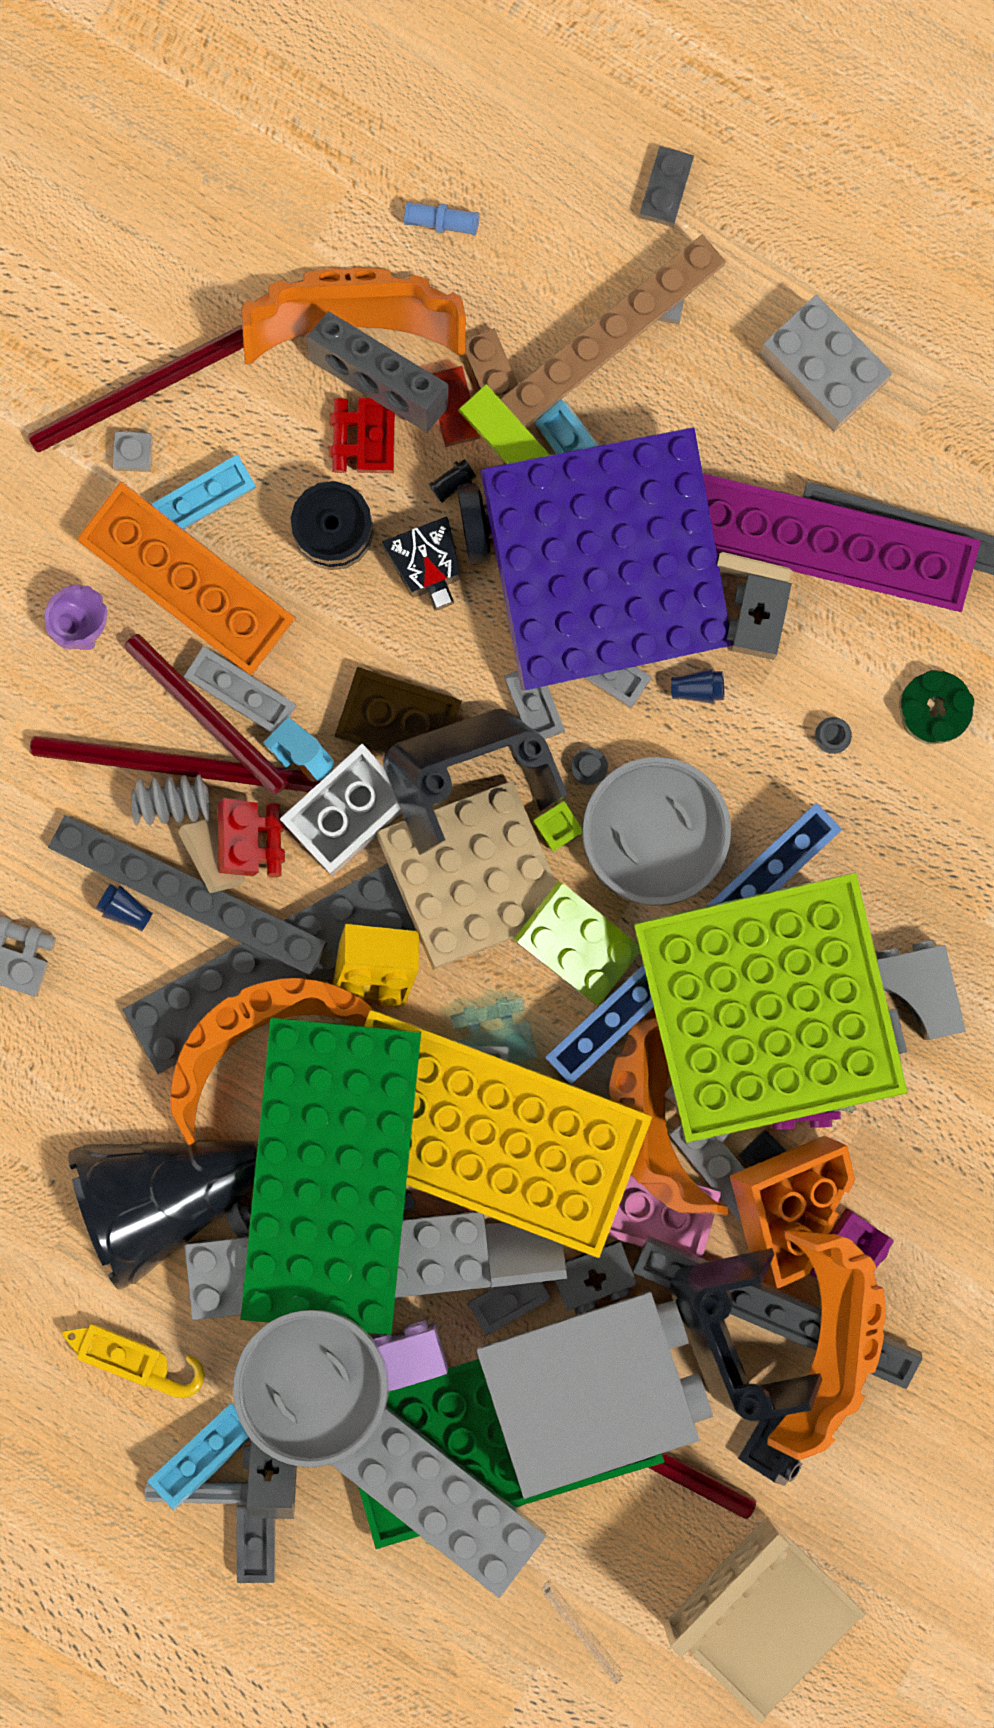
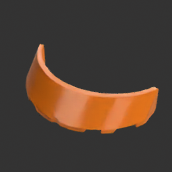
[241,267,466,364]
[170,978,371,1145]
[609,1007,728,1215]
[767,1230,886,1460]

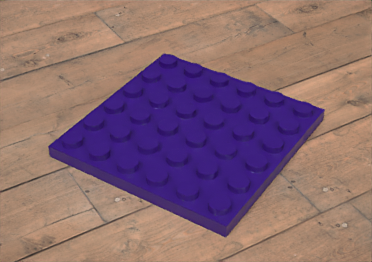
[480,427,733,690]

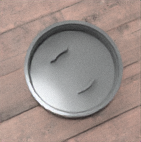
[582,757,731,906]
[233,1310,389,1467]

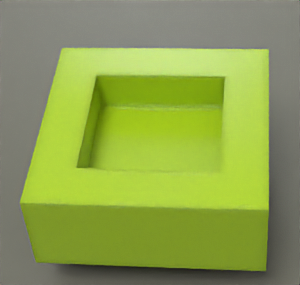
[533,801,583,852]

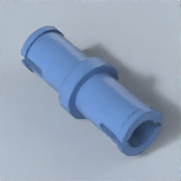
[404,201,480,236]

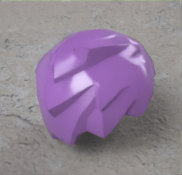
[44,585,107,650]

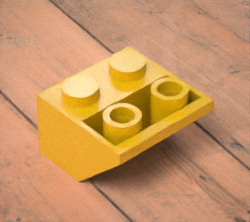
[333,924,419,1007]

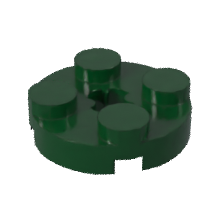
[899,670,974,744]

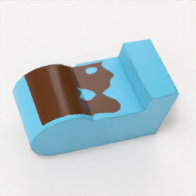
[263,717,334,781]

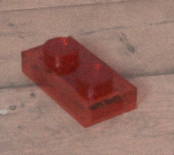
[431,366,480,447]

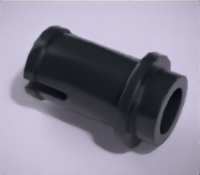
[428,459,477,503]

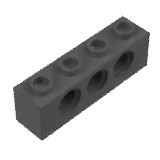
[307,311,449,433]

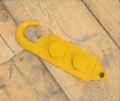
[62,1323,205,1399]

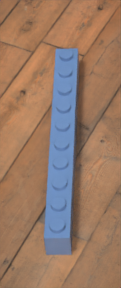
[544,803,842,1085]

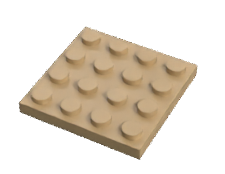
[376,781,556,970]

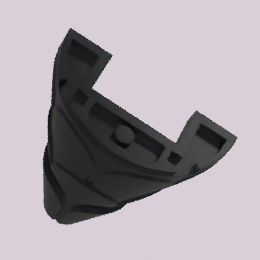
[68,1140,258,1290]

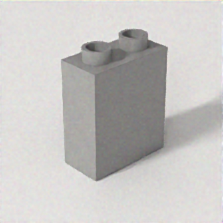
[477,1292,713,1499]

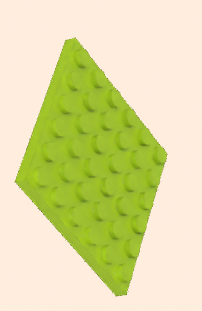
[634,872,908,1143]

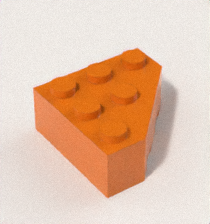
[730,1135,855,1289]

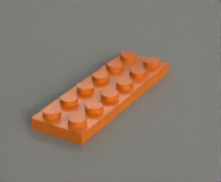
[77,481,297,676]

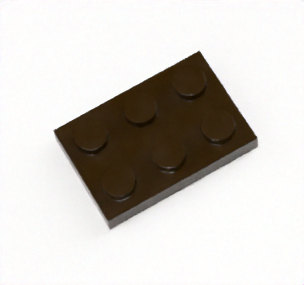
[334,667,462,754]

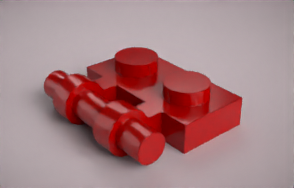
[329,398,395,473]
[218,798,285,878]

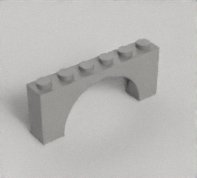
[876,940,966,1040]

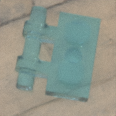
[450,996,538,1063]

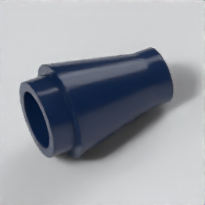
[671,668,725,704]
[95,884,153,932]

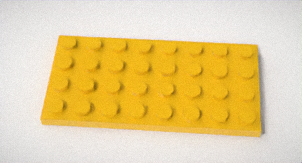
[364,1009,652,1258]

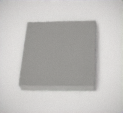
[485,1222,567,1287]

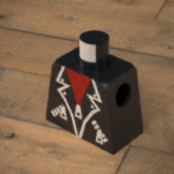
[382,516,460,611]

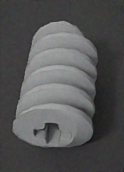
[132,774,210,826]

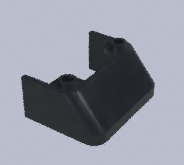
[383,709,568,855]
[670,1248,823,1421]

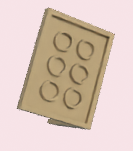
[663,1516,866,1723]

